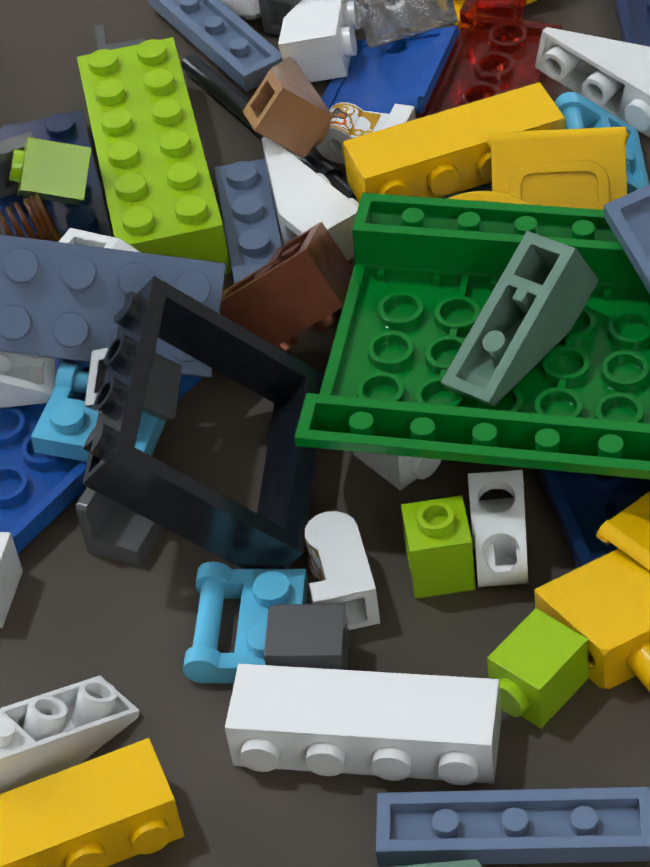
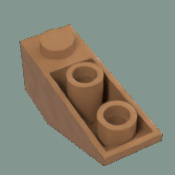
[243,57,333,159]

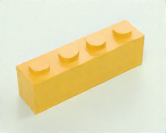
[343,82,565,202]
[0,738,185,867]

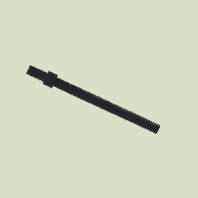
[181,54,359,203]

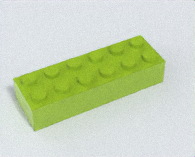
[77,37,231,274]

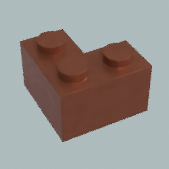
[220,221,353,352]

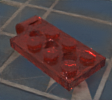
[416,0,562,119]

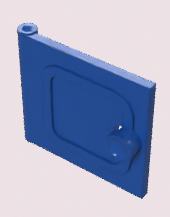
[321,25,460,114]

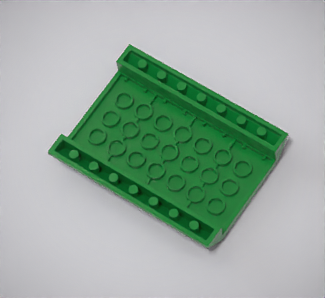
[294,193,650,479]

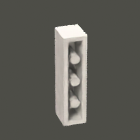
[225,664,501,785]

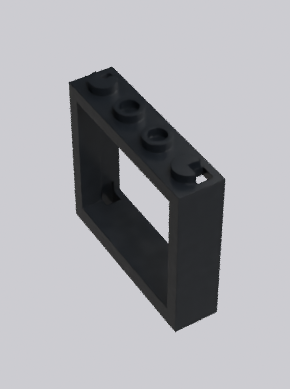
[82,276,324,569]

